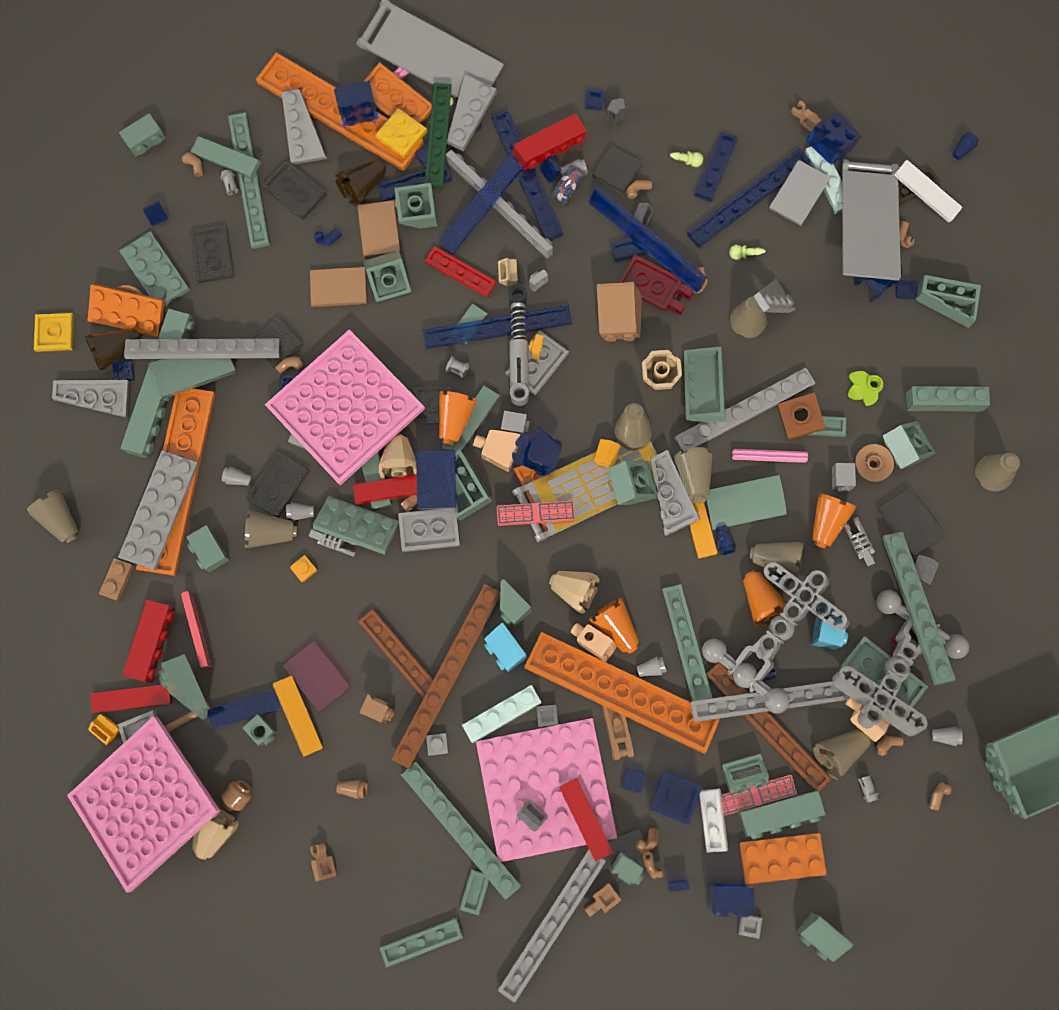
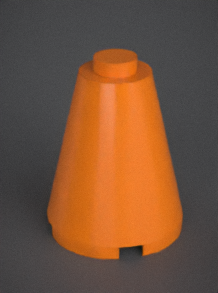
[439,391,477,445]
[812,493,857,549]
[743,571,787,627]
[589,597,639,654]

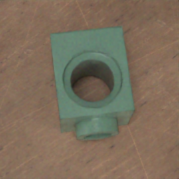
[243,714,277,746]

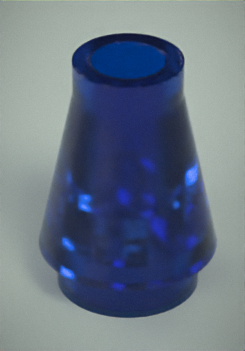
[952,132,979,160]
[716,525,737,555]

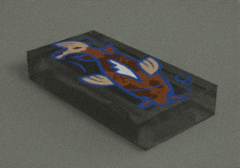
[551,164,586,206]

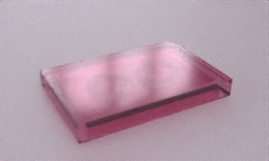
[283,641,350,712]

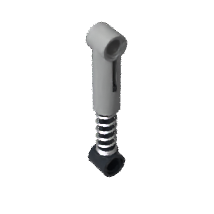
[508,284,529,406]

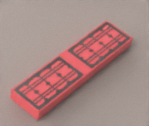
[496,501,575,526]
[181,591,213,669]
[721,775,797,816]

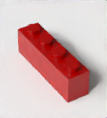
[513,114,587,171]
[122,600,175,683]

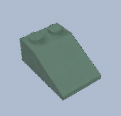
[159,654,208,720]

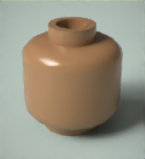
[221,780,252,811]

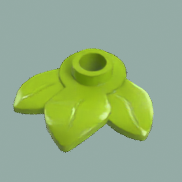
[848,371,884,406]

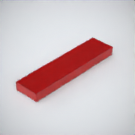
[425,246,497,298]
[353,473,431,505]
[91,685,172,713]
[559,778,613,862]

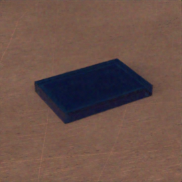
[416,450,457,510]

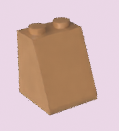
[597,282,642,342]

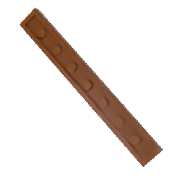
[706,662,831,792]

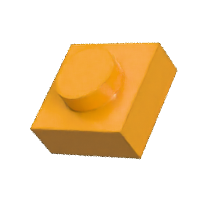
[529,334,544,359]
[290,555,318,583]

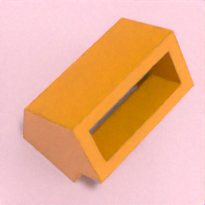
[594,439,621,468]
[88,714,120,745]

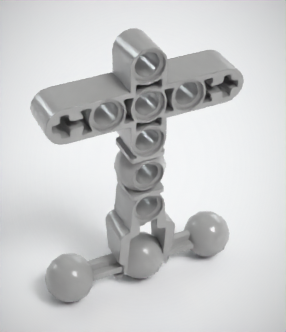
[702,562,850,714]
[833,590,970,736]

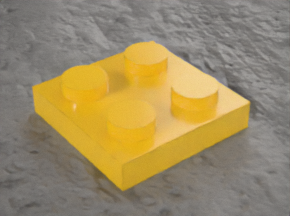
[376,108,427,158]

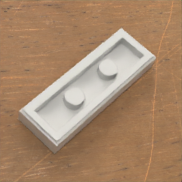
[699,788,728,852]

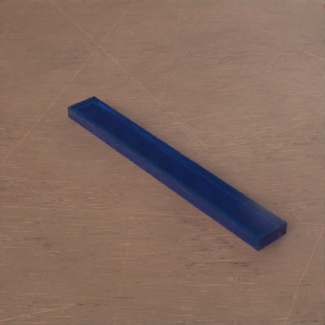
[491,110,563,241]
[687,148,811,249]
[589,187,707,293]
[422,305,572,349]

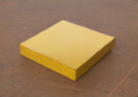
[34,313,74,352]

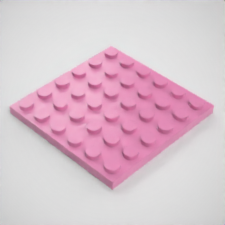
[265,330,425,485]
[67,716,220,892]
[476,718,617,862]

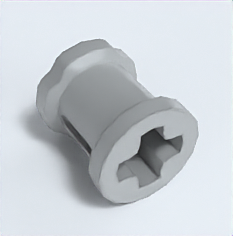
[446,356,470,379]

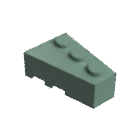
[916,275,981,328]
[444,449,493,521]

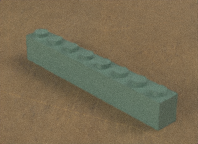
[121,309,195,459]

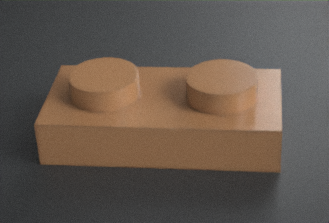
[99,558,134,601]

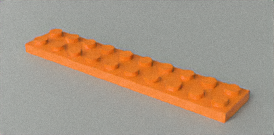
[256,53,424,171]
[136,389,215,576]
[524,632,720,754]

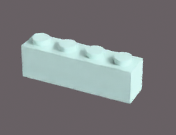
[462,685,542,743]

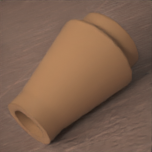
[337,780,368,800]

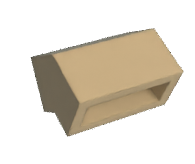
[498,258,518,286]

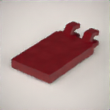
[618,255,694,316]

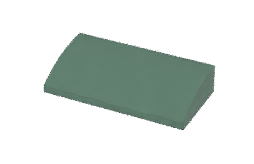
[684,347,726,422]
[148,358,235,399]
[705,475,787,530]

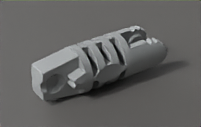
[844,516,876,566]
[309,529,356,557]

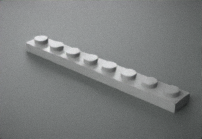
[446,150,553,259]
[124,339,280,359]
[674,368,816,453]
[690,681,849,722]
[498,849,606,1003]

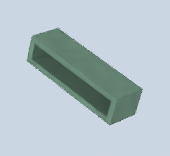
[906,386,990,411]
[738,791,826,839]

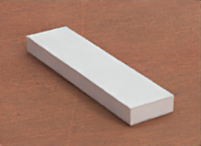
[894,160,963,222]

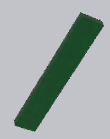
[425,83,452,189]

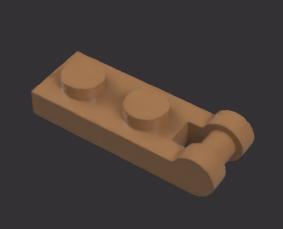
[602,705,634,760]

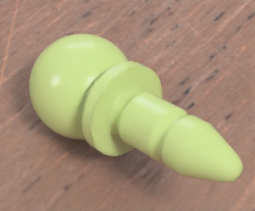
[670,152,703,167]
[729,245,765,260]

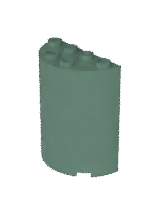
[985,713,1059,819]

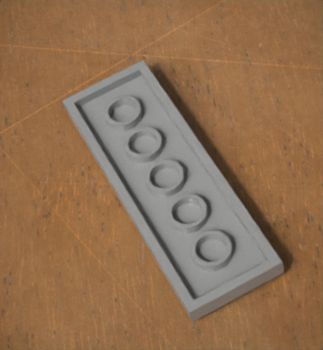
[118,451,199,571]

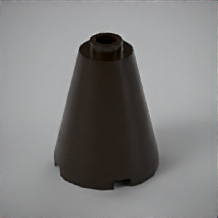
[335,159,386,206]
[85,329,141,371]

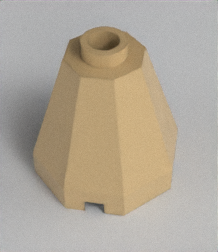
[642,350,682,390]
[379,434,419,480]
[549,571,600,614]
[192,809,239,860]

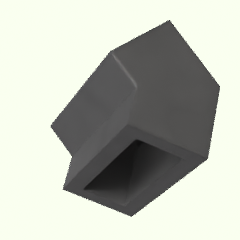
[606,98,625,125]
[630,203,654,231]
[915,555,939,585]
[516,800,548,832]

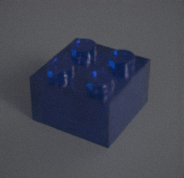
[334,81,379,126]
[805,112,862,165]
[649,771,702,825]
[708,883,755,917]

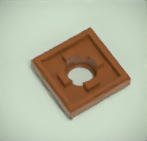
[778,392,826,440]

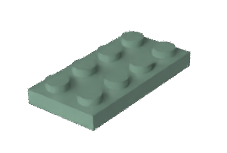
[120,231,190,307]
[313,496,399,555]
[840,636,928,714]

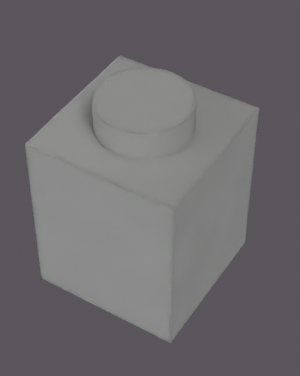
[501,411,530,437]
[832,463,856,493]

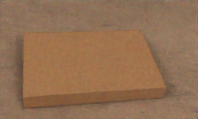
[358,200,401,258]
[310,267,367,307]

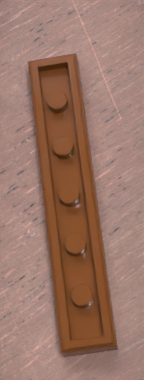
[358,609,448,700]

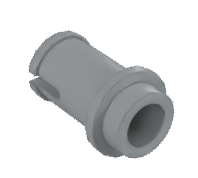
[220,170,238,195]
[858,775,879,803]

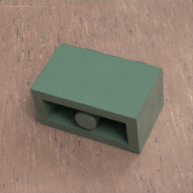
[119,114,165,157]
[187,525,230,572]

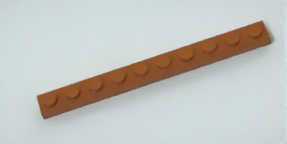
[391,584,500,769]

